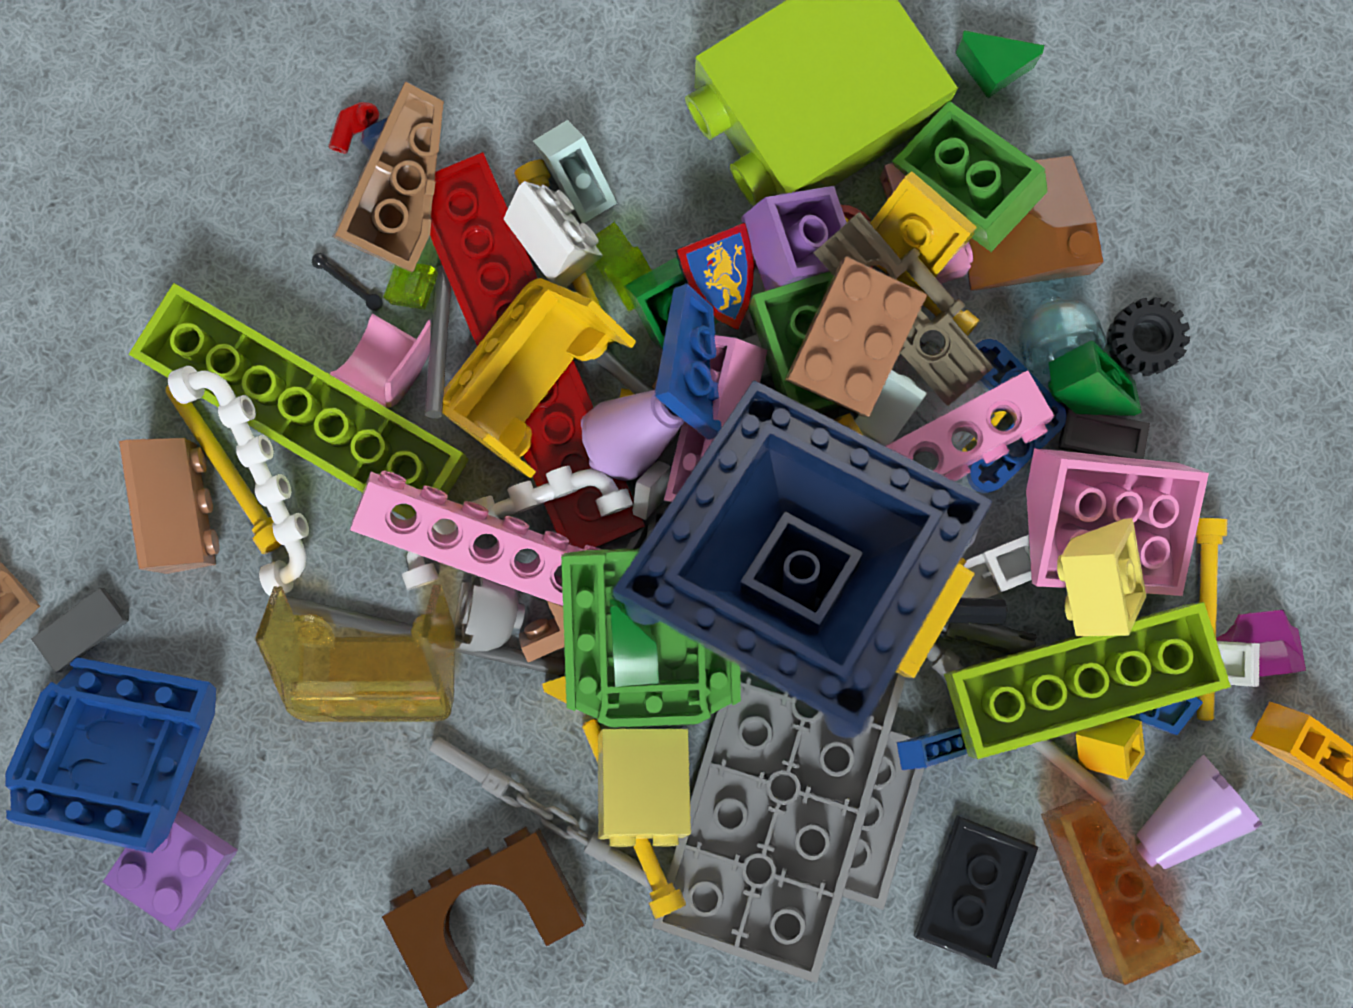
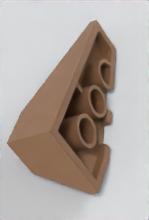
[332,81,444,272]

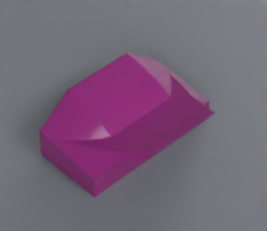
[1216,609,1306,677]

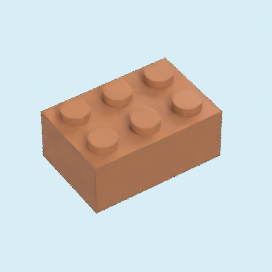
[785,257,927,417]

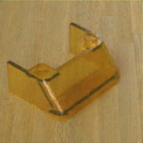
[255,584,455,722]

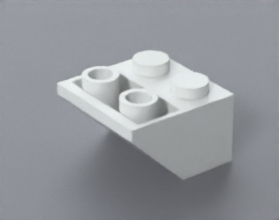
[504,181,603,287]

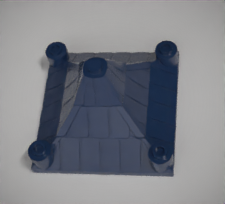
[613,380,993,738]

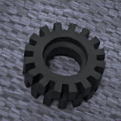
[1107,297,1190,376]

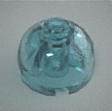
[1018,297,1107,374]

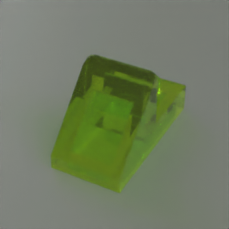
[594,221,651,313]

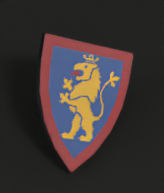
[675,223,754,330]

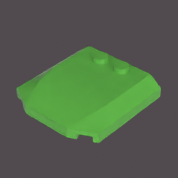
[561,549,741,727]

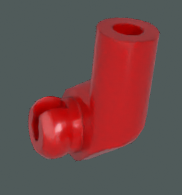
[328,102,379,154]

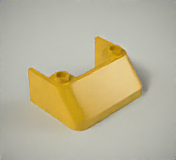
[442,278,637,478]

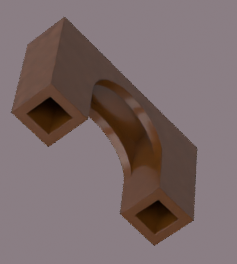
[382,826,587,1008]

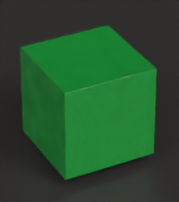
[624,257,719,350]

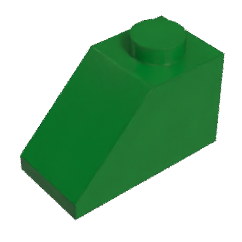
[1048,340,1142,416]

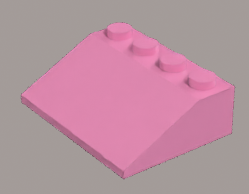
[1026,448,1209,596]

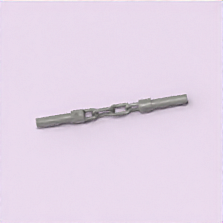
[429,736,652,891]

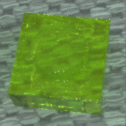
[383,263,438,310]

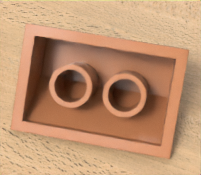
[119,438,220,574]

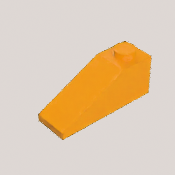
[1250,701,1353,800]

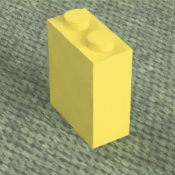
[598,729,691,847]

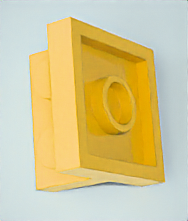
[870,171,977,288]

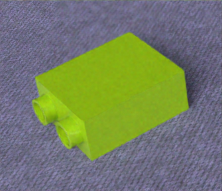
[685,0,958,206]

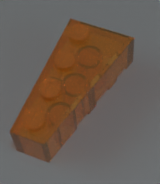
[1041,799,1202,985]

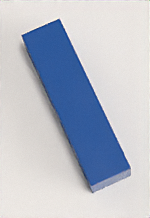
[897,727,967,770]

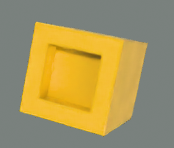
[1075,717,1145,780]

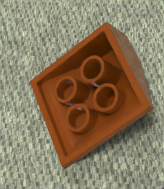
[967,155,1104,291]

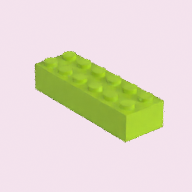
[944,602,1231,759]

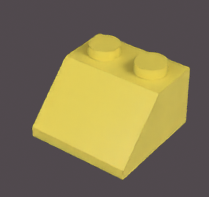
[1057,518,1146,636]

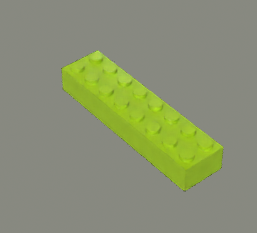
[128,283,469,519]

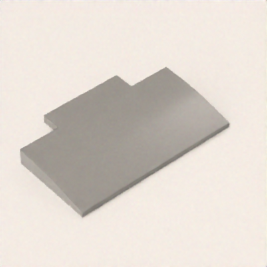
[652,667,924,983]

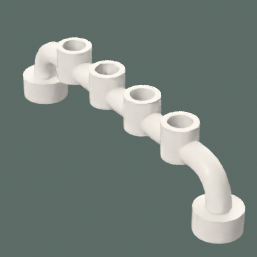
[168,366,309,597]
[402,466,633,590]

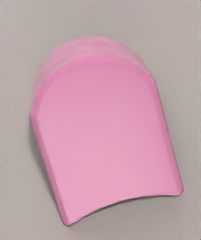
[330,314,431,408]

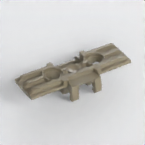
[813,212,994,407]

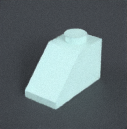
[533,120,617,223]

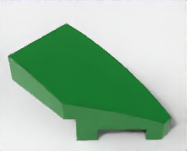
[609,599,659,687]

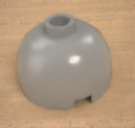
[454,572,525,652]

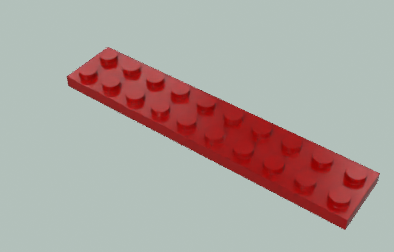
[430,152,645,550]

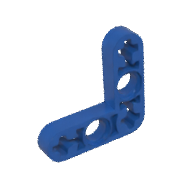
[967,339,1067,494]

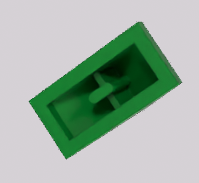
[955,30,1044,98]

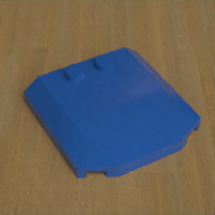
[5,657,216,853]

